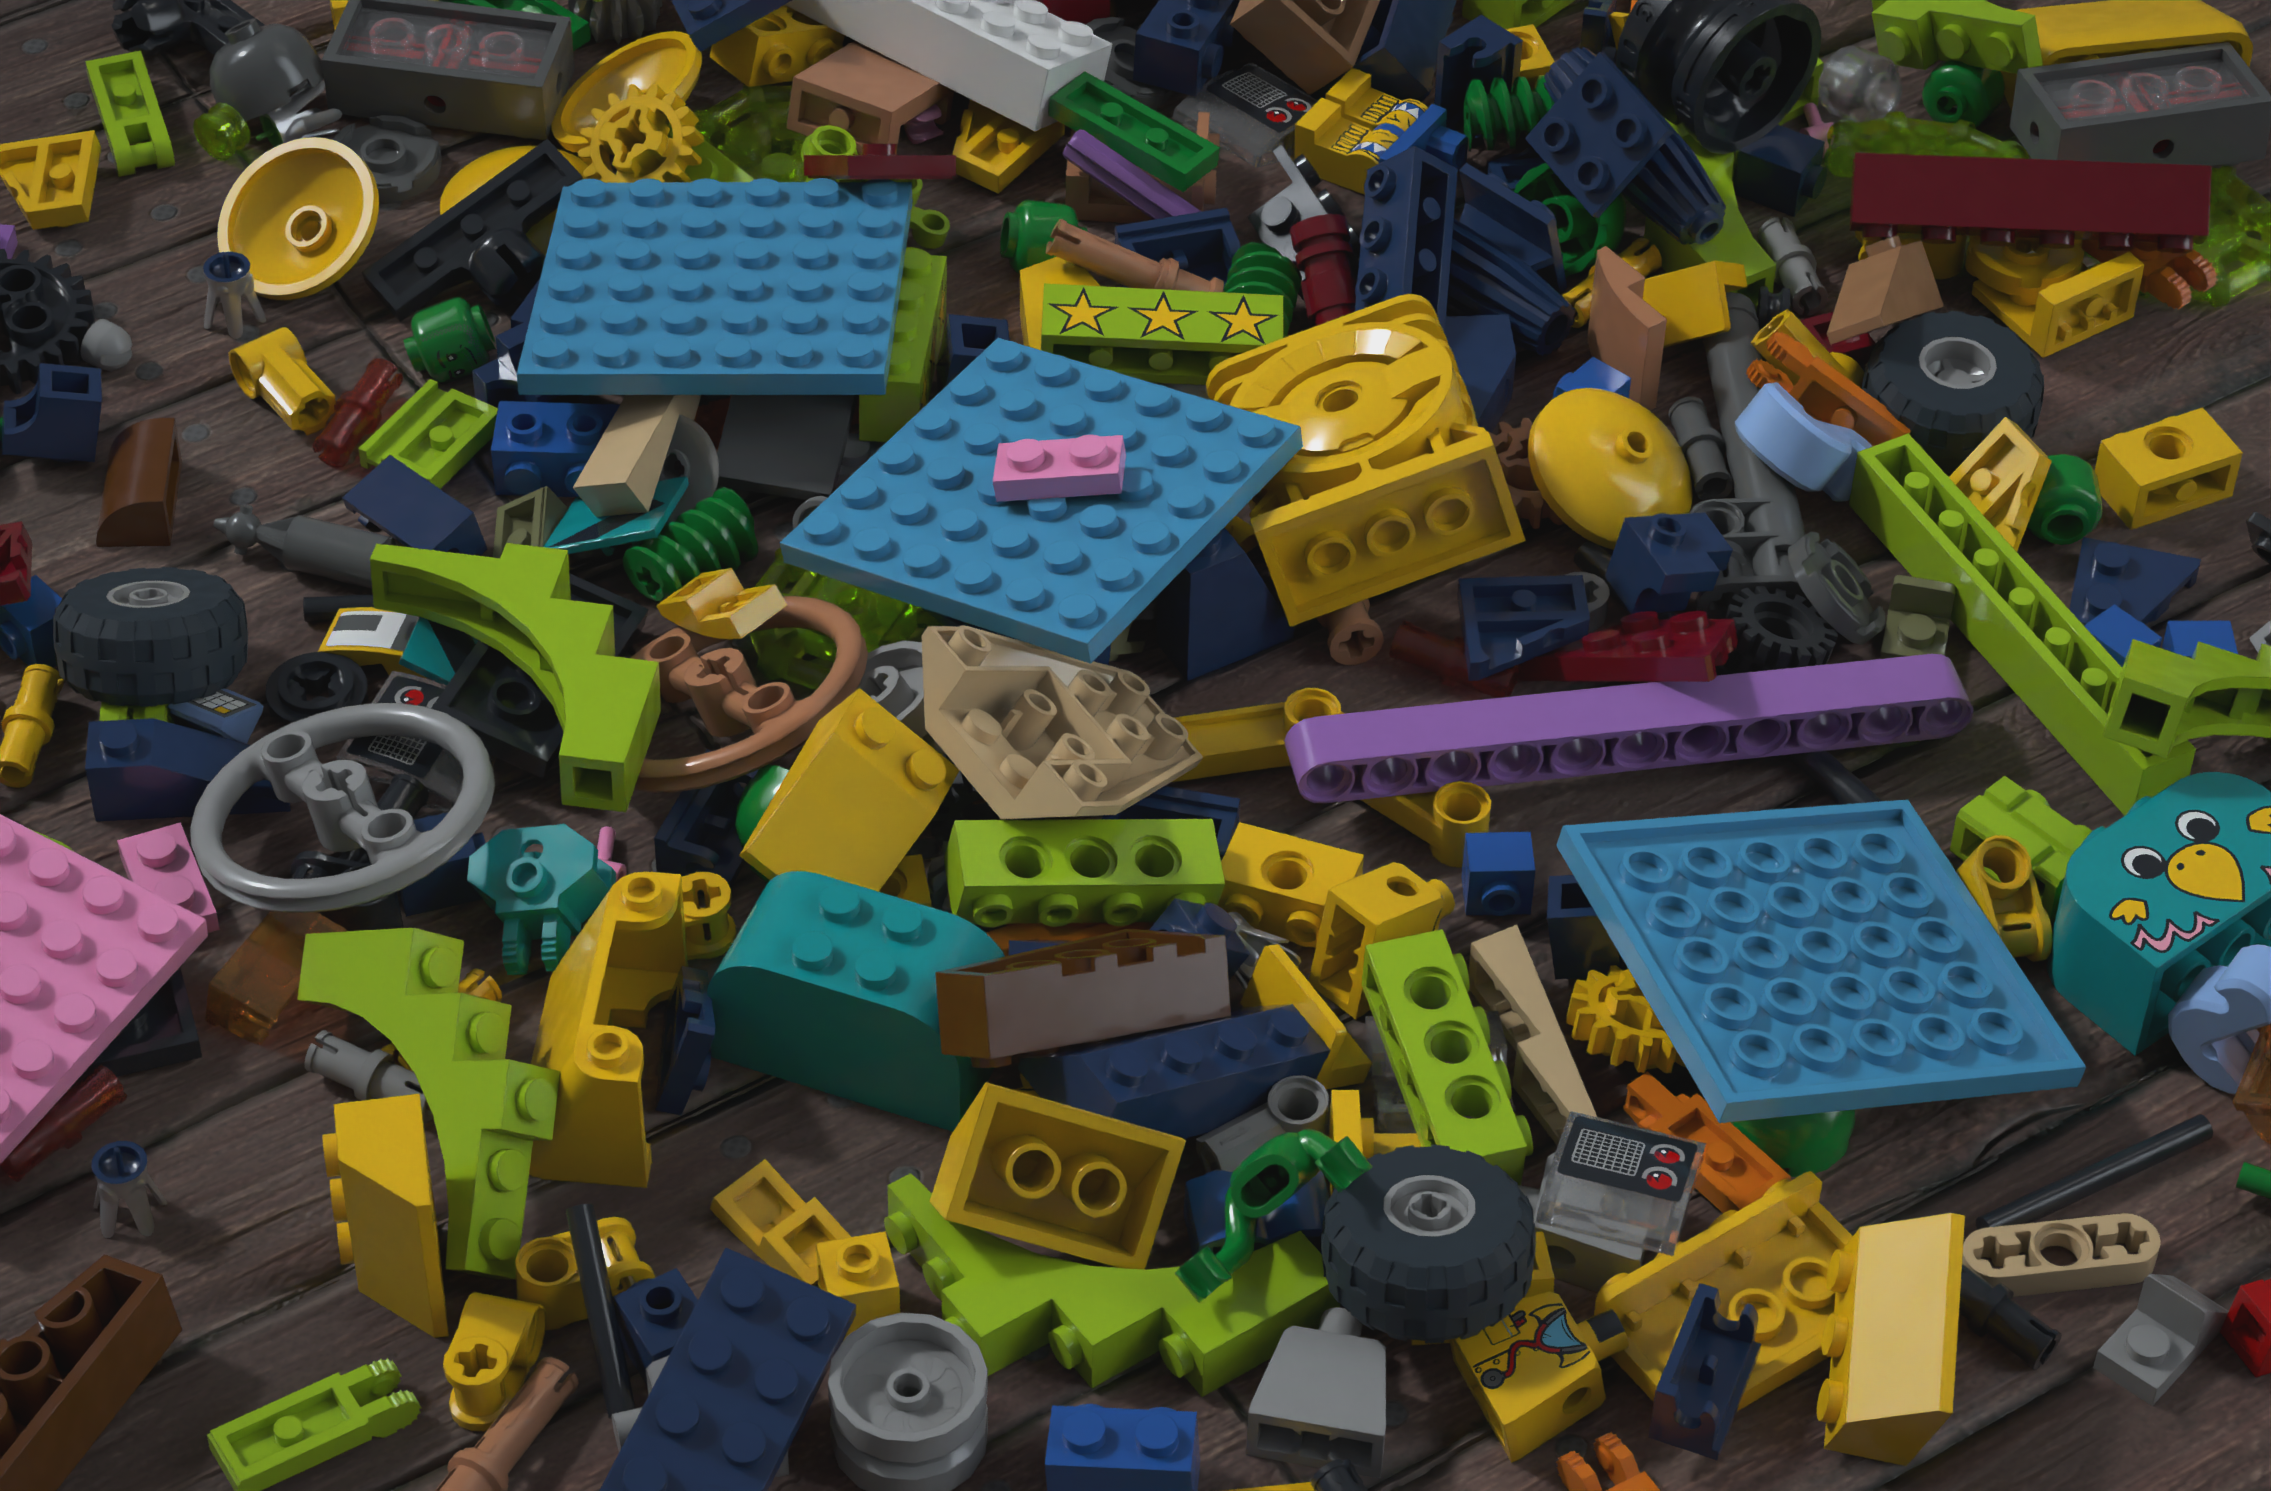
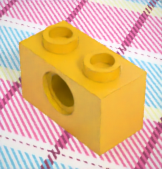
[2094,407,2243,530]
[1218,822,1364,948]

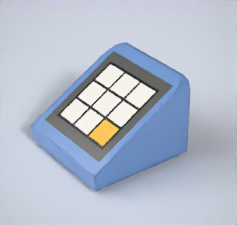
[167,689,263,744]

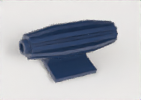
[1525,47,1726,245]
[1362,163,1575,356]

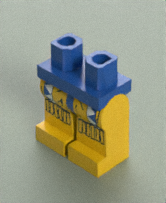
[1294,67,1468,195]

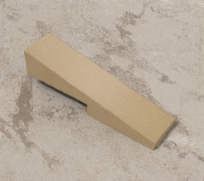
[573,395,701,517]
[1468,925,1598,1152]

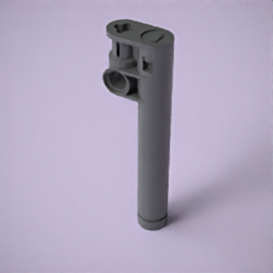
[1690,292,1813,619]

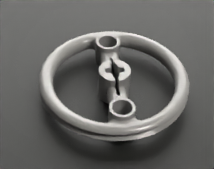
[190,703,495,913]

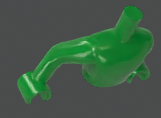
[1175,1129,1373,1303]

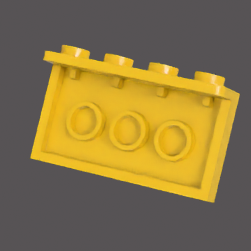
[1594,1171,1853,1412]

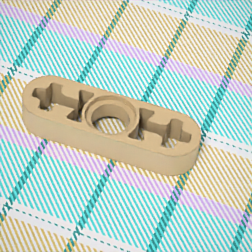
[1962,1213,2161,1297]

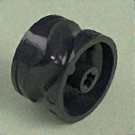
[1616,0,1821,154]

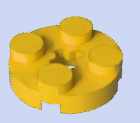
[1965,236,2085,306]

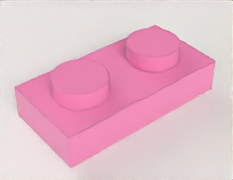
[993,435,1126,502]
[117,822,220,933]

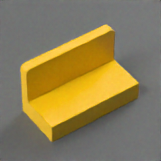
[1643,260,1747,348]
[1240,944,1372,1090]

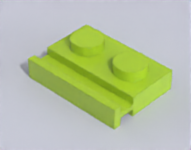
[358,379,498,489]

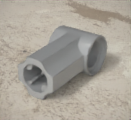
[1196,1075,1329,1173]

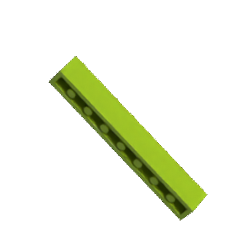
[1849,433,2196,816]

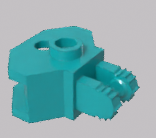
[467,824,616,975]

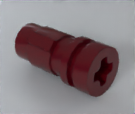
[1290,214,1357,326]

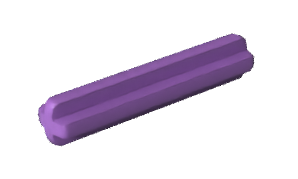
[1063,129,1202,220]

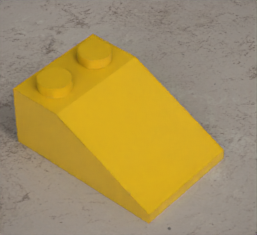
[739,688,960,892]

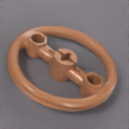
[630,596,868,793]

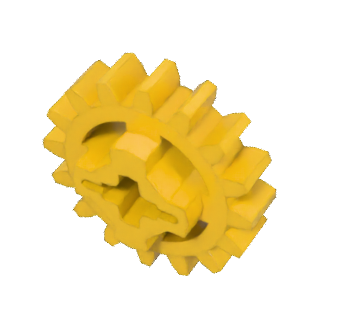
[578,83,705,183]
[1566,965,1686,1073]

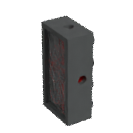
[322,0,575,140]
[2010,42,2271,166]

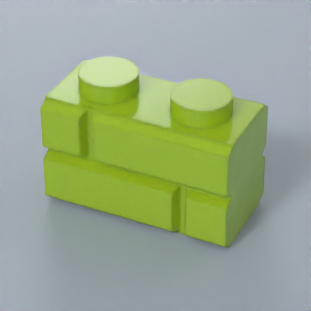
[1950,776,2092,924]

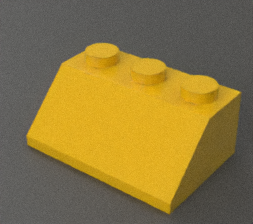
[929,1082,1186,1270]
[322,1093,449,1338]
[1817,1213,1965,1466]

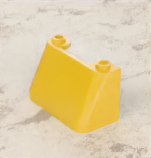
[2001,0,2253,110]
[529,872,688,1188]

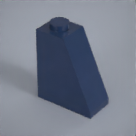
[1156,527,1295,681]

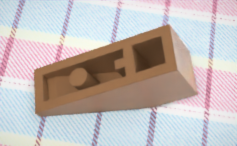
[1827,235,1944,345]

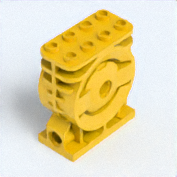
[1206,294,1526,627]

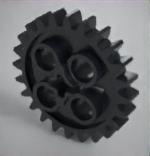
[0,249,95,394]

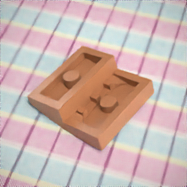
[1587,246,1667,411]

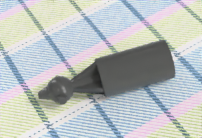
[213,504,396,590]

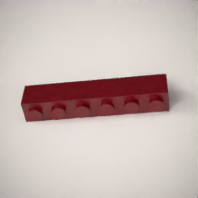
[1849,153,2212,253]

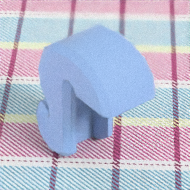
[1735,382,1872,502]
[2168,945,2271,1094]

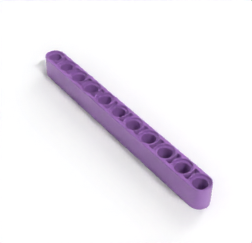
[1284,654,1973,803]

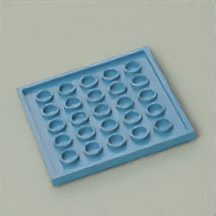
[516,178,913,395]
[780,338,1303,664]
[1556,800,2086,1123]

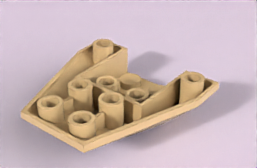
[921,625,1203,819]

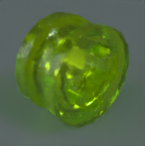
[193,102,251,161]

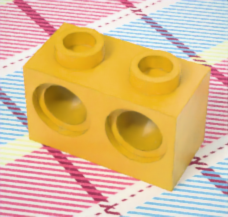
[710,5,845,87]

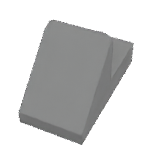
[2093,1274,2229,1406]

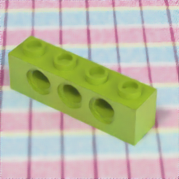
[944,819,1225,927]
[1361,929,1533,1185]

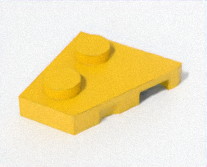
[952,99,1065,194]
[0,130,101,230]
[1949,417,2052,552]

